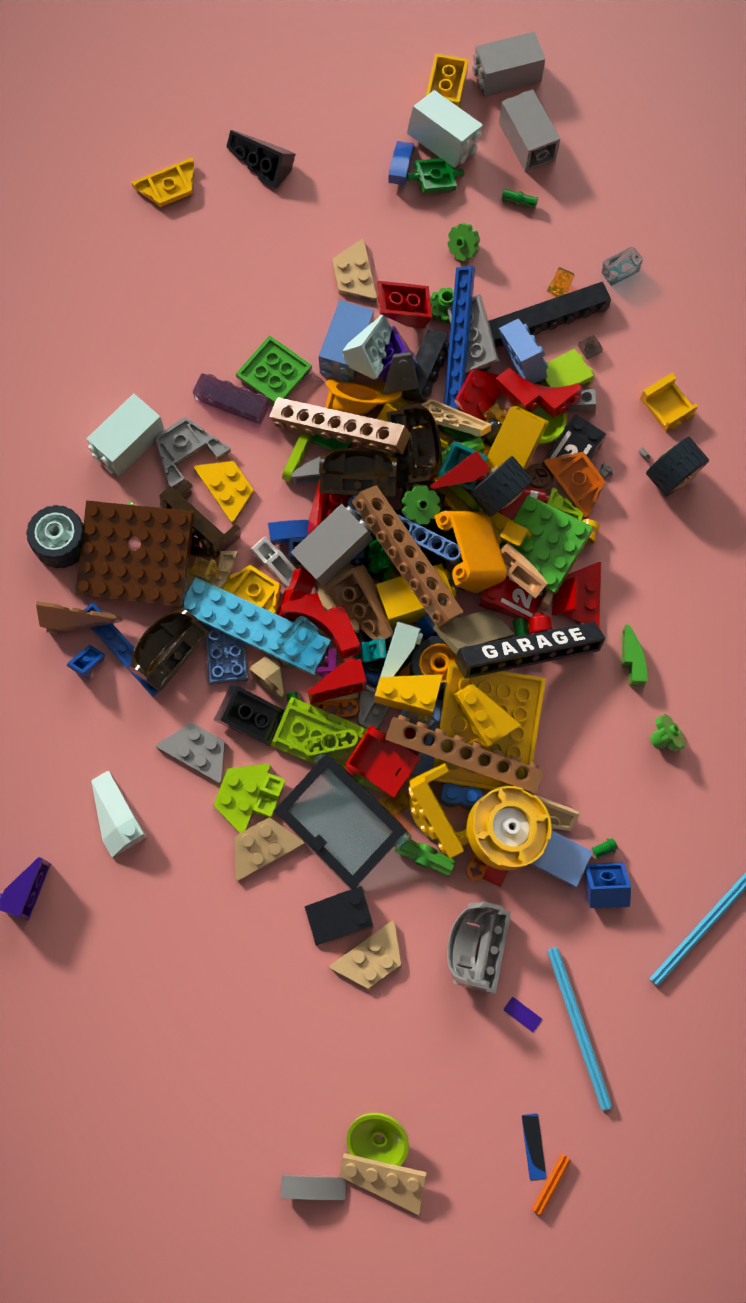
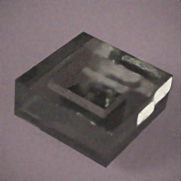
[578,335,603,360]

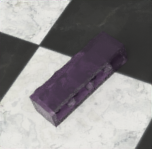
[193,373,270,425]

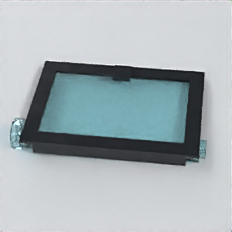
[274,753,412,889]

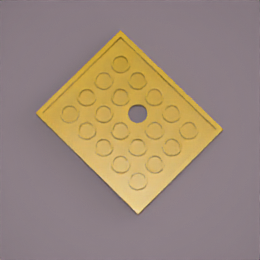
[432,663,546,791]

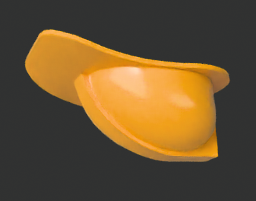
[325,379,402,416]

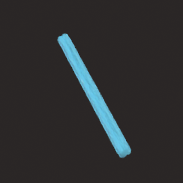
[650,872,746,986]
[548,947,612,1111]

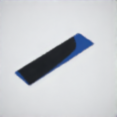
[522,1113,546,1180]

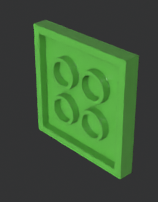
[236,335,312,404]

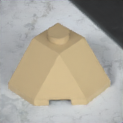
[249,656,285,701]

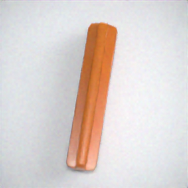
[532,1154,571,1216]

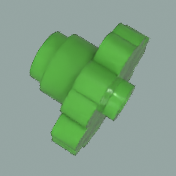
[447,223,480,261]
[430,288,454,323]
[402,486,440,525]
[650,714,686,752]

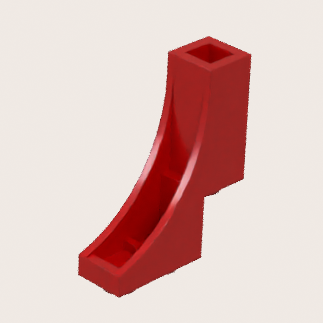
[496,367,582,419]
[281,593,361,659]

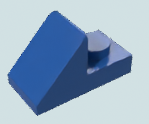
[67,645,105,680]

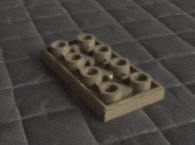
[433,609,514,655]

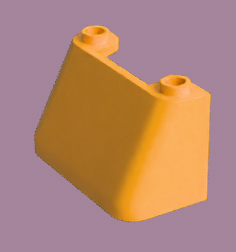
[435,511,507,593]

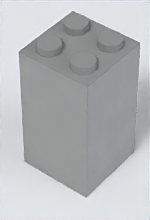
[472,31,545,97]
[499,90,560,172]
[291,504,374,587]

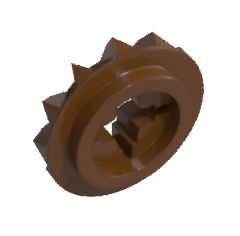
[526,464,554,490]

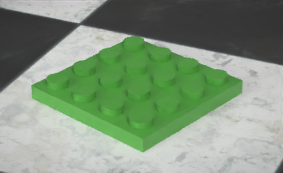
[499,495,594,594]

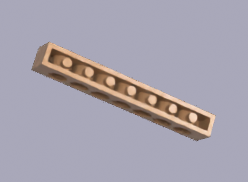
[269,397,411,454]
[352,485,463,629]
[385,715,544,793]

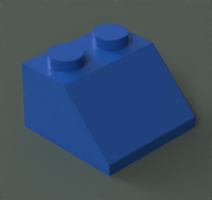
[585,862,631,909]

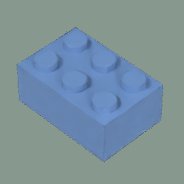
[499,319,548,384]

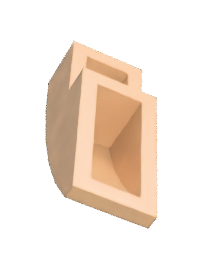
[501,543,548,598]

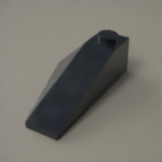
[226,130,296,188]

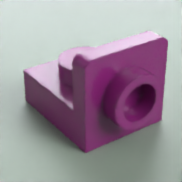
[317,649,337,678]

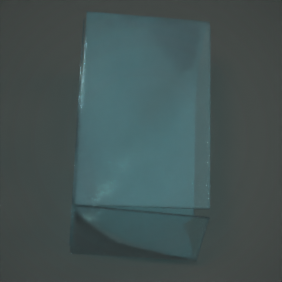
[601,247,643,286]
[277,616,318,661]

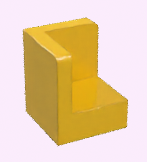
[500,520,532,546]

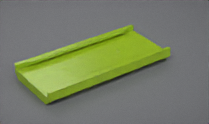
[271,697,380,791]

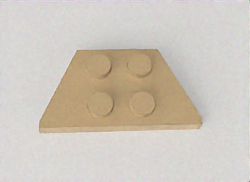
[332,239,377,302]
[234,817,304,881]
[329,920,401,989]

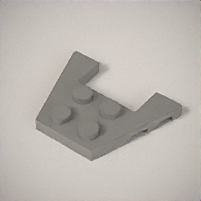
[155,417,231,489]

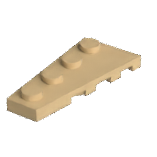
[421,399,492,437]
[504,783,579,831]
[340,1153,427,1215]

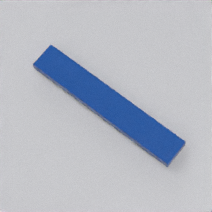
[84,602,167,697]

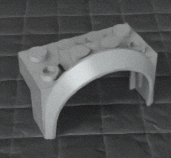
[447,902,511,994]

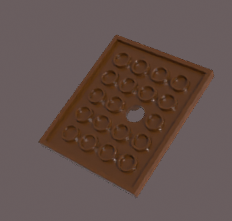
[75,500,195,607]

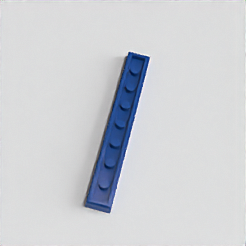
[444,266,475,411]

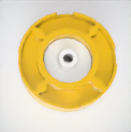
[467,786,552,870]

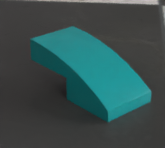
[354,638,387,664]

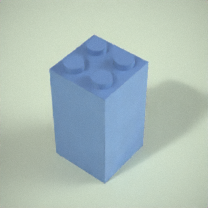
[318,300,374,382]

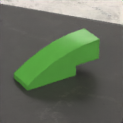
[622,625,648,686]

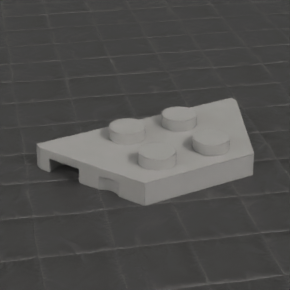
[156,722,225,785]

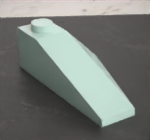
[342,315,392,379]
[374,622,423,697]
[91,771,147,858]

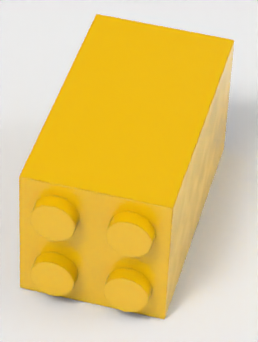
[486,406,549,472]
[376,563,456,629]

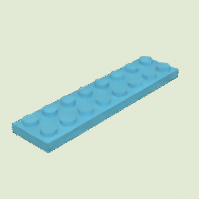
[178,577,332,675]

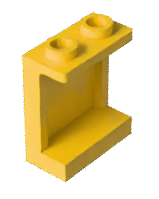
[640,372,698,432]

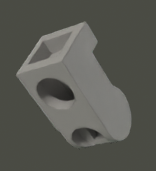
[566,389,596,412]

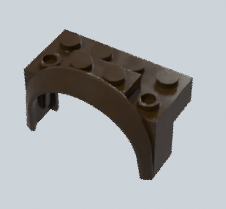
[386,403,442,488]
[159,480,241,560]

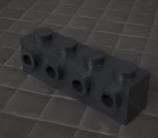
[402,329,450,403]

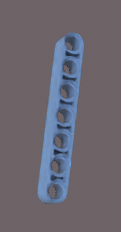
[348,495,463,565]

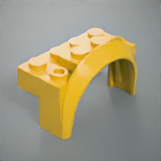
[408,761,469,858]

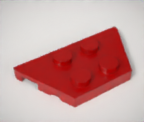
[454,370,500,421]
[561,562,601,627]

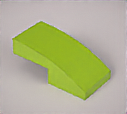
[253,773,286,818]

